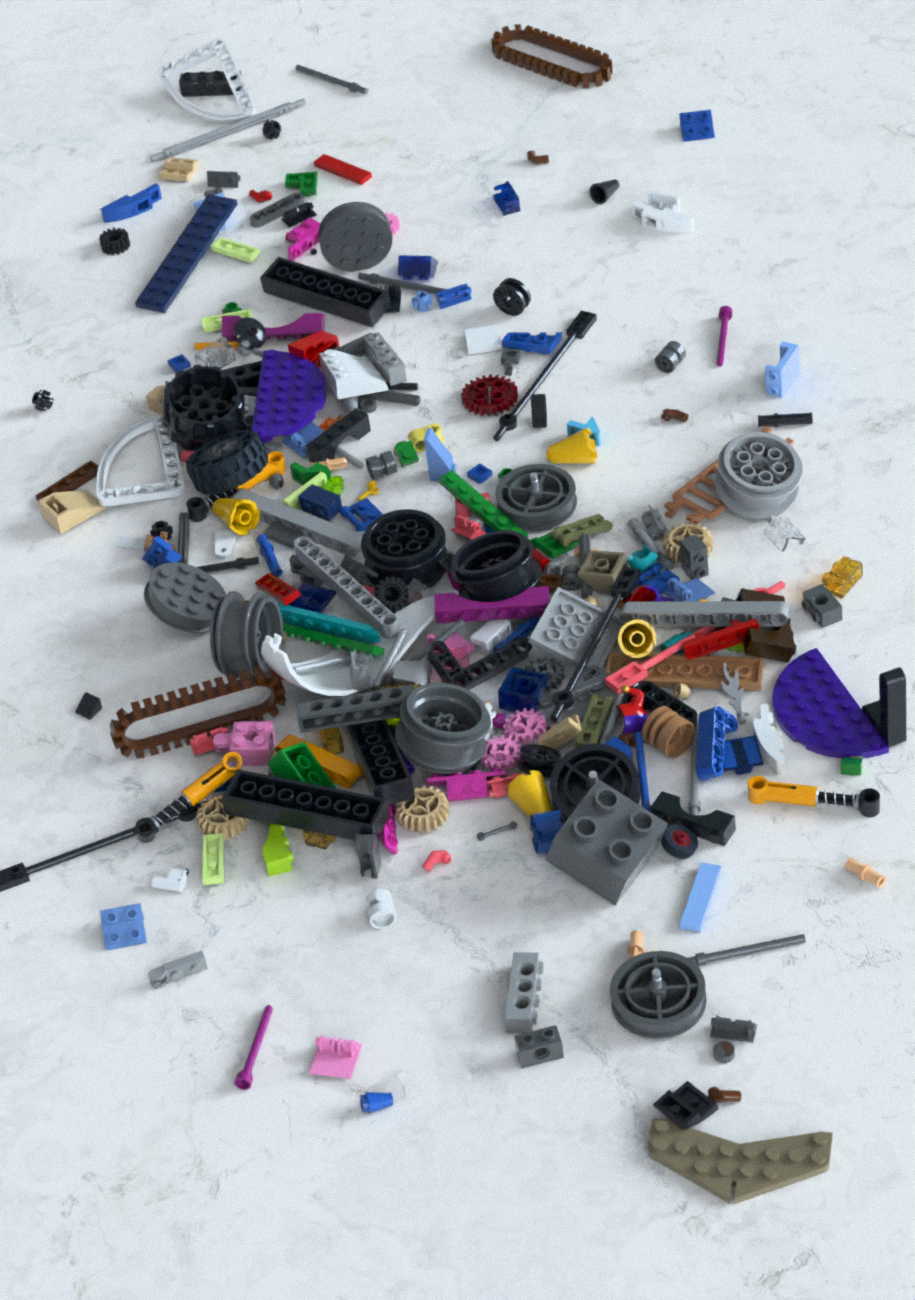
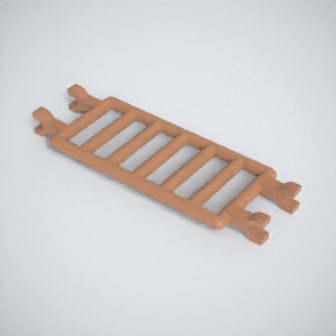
[664,426,794,525]

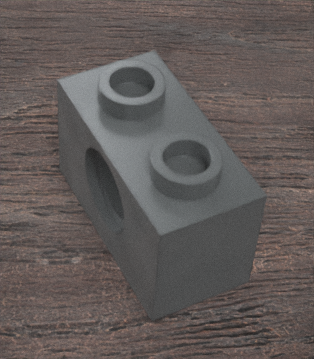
[680,534,709,580]
[801,584,842,628]
[514,1025,564,1068]

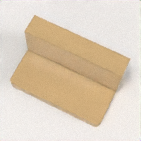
[538,714,582,750]

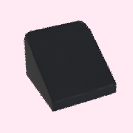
[75,692,102,720]

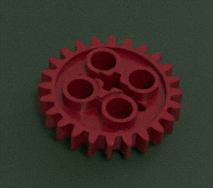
[461,374,518,417]

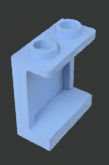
[765,341,800,398]

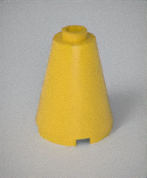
[546,428,597,464]
[213,498,260,535]
[617,619,656,658]
[506,770,553,818]

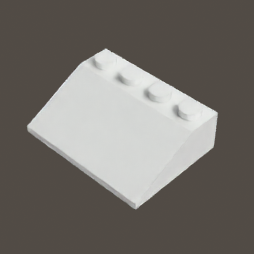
[319,350,388,399]

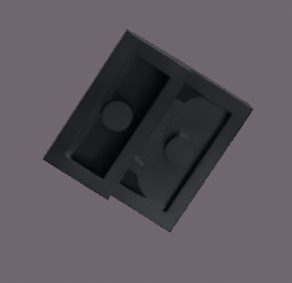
[653,1081,719,1130]

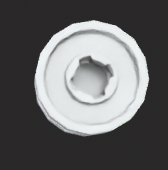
[366,889,397,929]

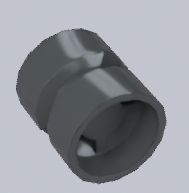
[654,341,686,373]
[366,451,397,480]

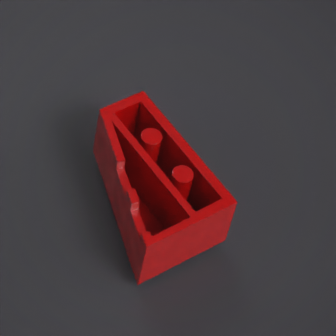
[288,330,339,368]

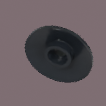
[234,317,266,350]

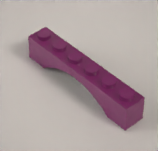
[222,313,325,341]
[434,586,550,624]

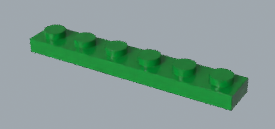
[438,470,528,538]
[283,624,385,658]

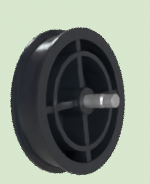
[550,744,641,822]

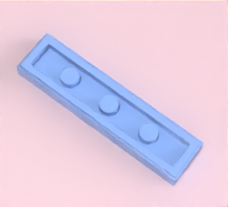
[680,862,721,932]

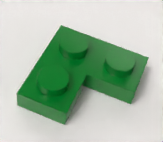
[285,172,318,197]

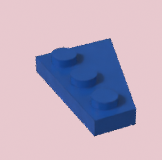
[502,332,562,355]

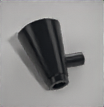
[590,179,620,204]

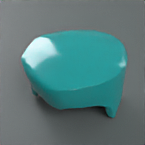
[627,545,658,572]

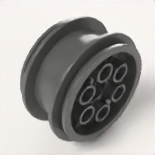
[210,591,284,679]
[395,683,491,774]

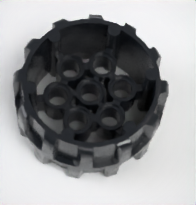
[163,365,245,451]

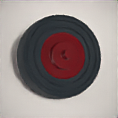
[661,824,698,859]

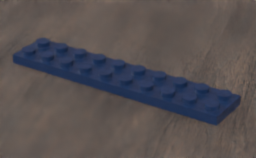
[135,194,238,313]

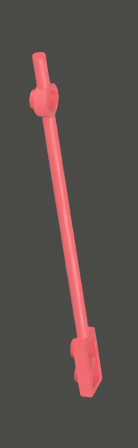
[605,581,785,694]

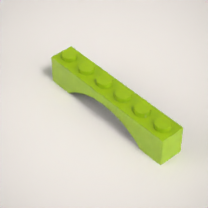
[262,823,294,877]

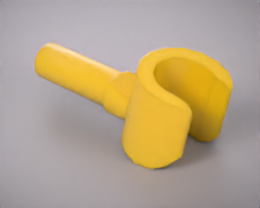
[357,481,379,501]

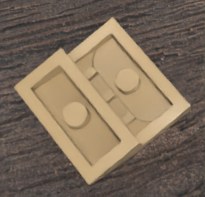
[158,157,199,182]

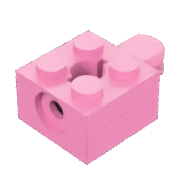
[213,721,276,766]

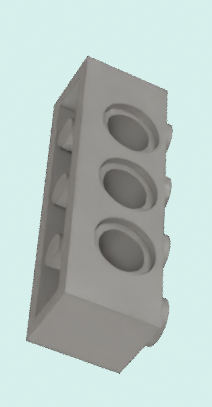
[363,332,407,386]
[505,952,544,1033]

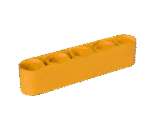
[275,734,362,789]

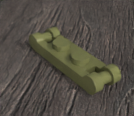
[551,514,613,547]
[575,694,613,748]

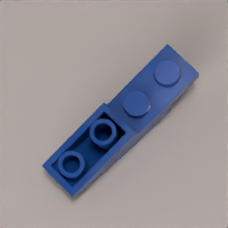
[101,183,162,223]

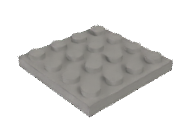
[528,587,623,669]

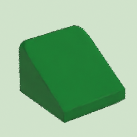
[840,757,863,775]

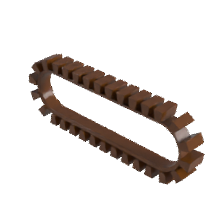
[491,24,613,89]
[110,667,286,758]

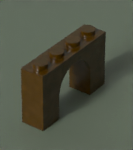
[735,588,796,663]

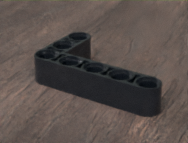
[428,637,532,690]
[862,667,906,747]

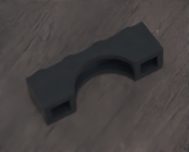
[307,408,371,463]
[650,791,736,846]

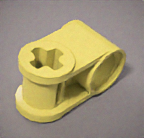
[408,423,444,453]

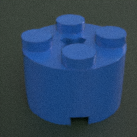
[530,810,564,854]

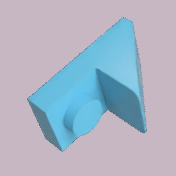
[567,417,601,447]

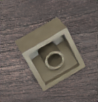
[578,550,628,594]

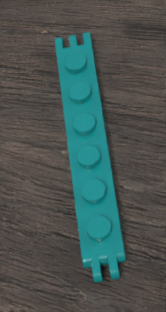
[278,603,381,644]

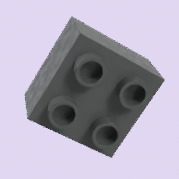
[546,779,668,906]

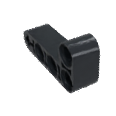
[623,681,698,732]

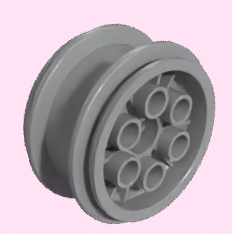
[714,432,803,520]

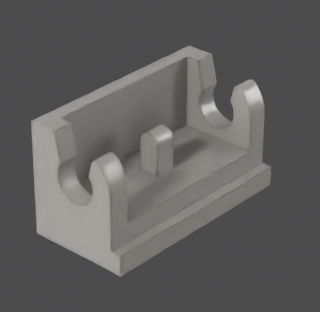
[350,652,372,688]

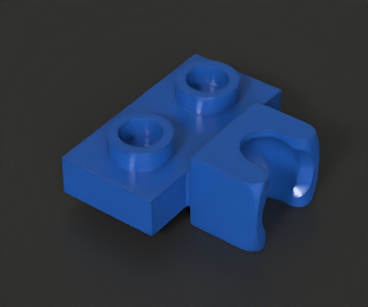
[142,536,181,568]

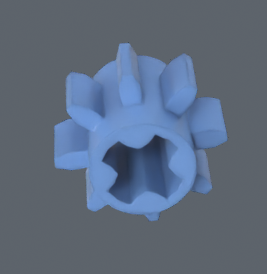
[411,291,433,312]

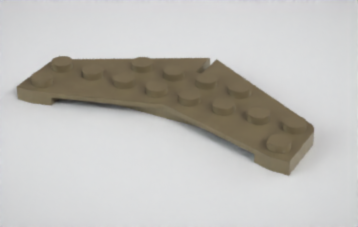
[648,1119,833,1204]

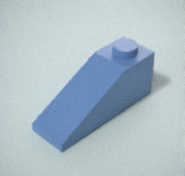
[424,428,456,481]

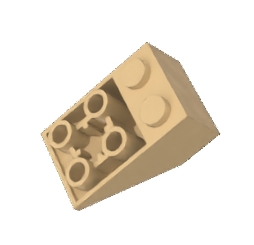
[38,490,106,534]

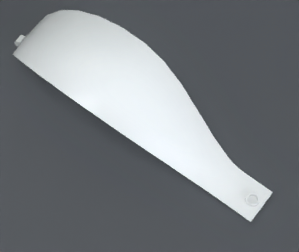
[261,588,459,696]

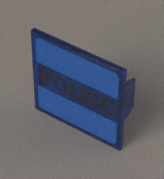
[723,736,764,775]

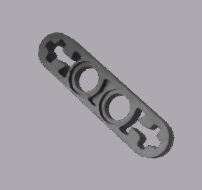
[250,192,304,228]

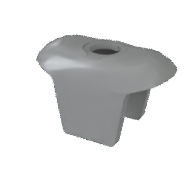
[393,657,432,689]

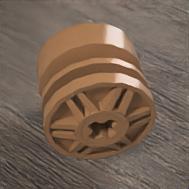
[642,706,695,759]

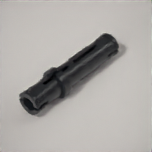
[758,412,813,427]

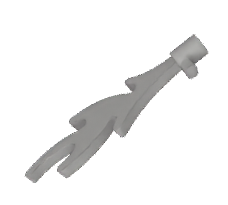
[721,662,749,725]

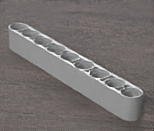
[231,488,362,557]
[294,536,399,639]
[618,601,790,627]

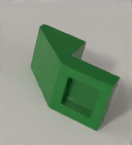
[290,462,332,485]

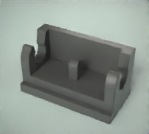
[355,834,381,879]

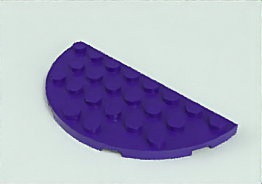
[251,350,327,442]
[772,648,889,758]

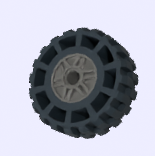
[186,430,268,495]

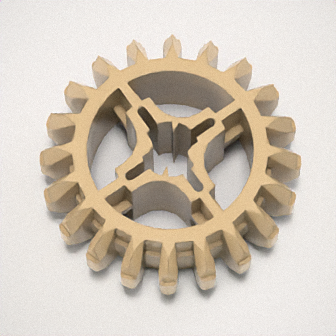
[663,522,714,564]
[395,785,450,834]
[196,793,250,841]

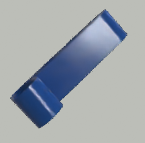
[696,706,738,782]

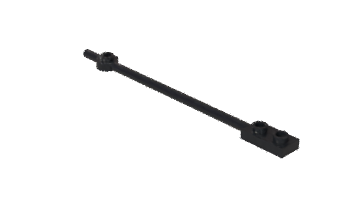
[493,310,597,441]
[550,567,641,722]
[0,798,213,892]

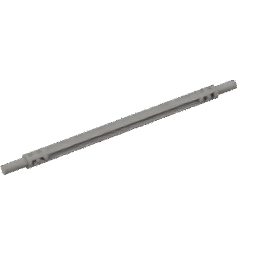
[150,98,306,162]

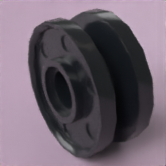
[493,278,531,316]
[517,744,562,778]

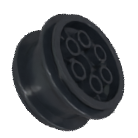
[361,509,447,593]
[450,530,542,602]

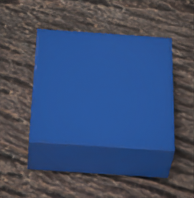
[168,354,191,373]
[467,463,493,484]

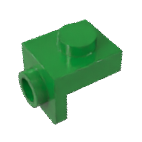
[393,441,419,467]

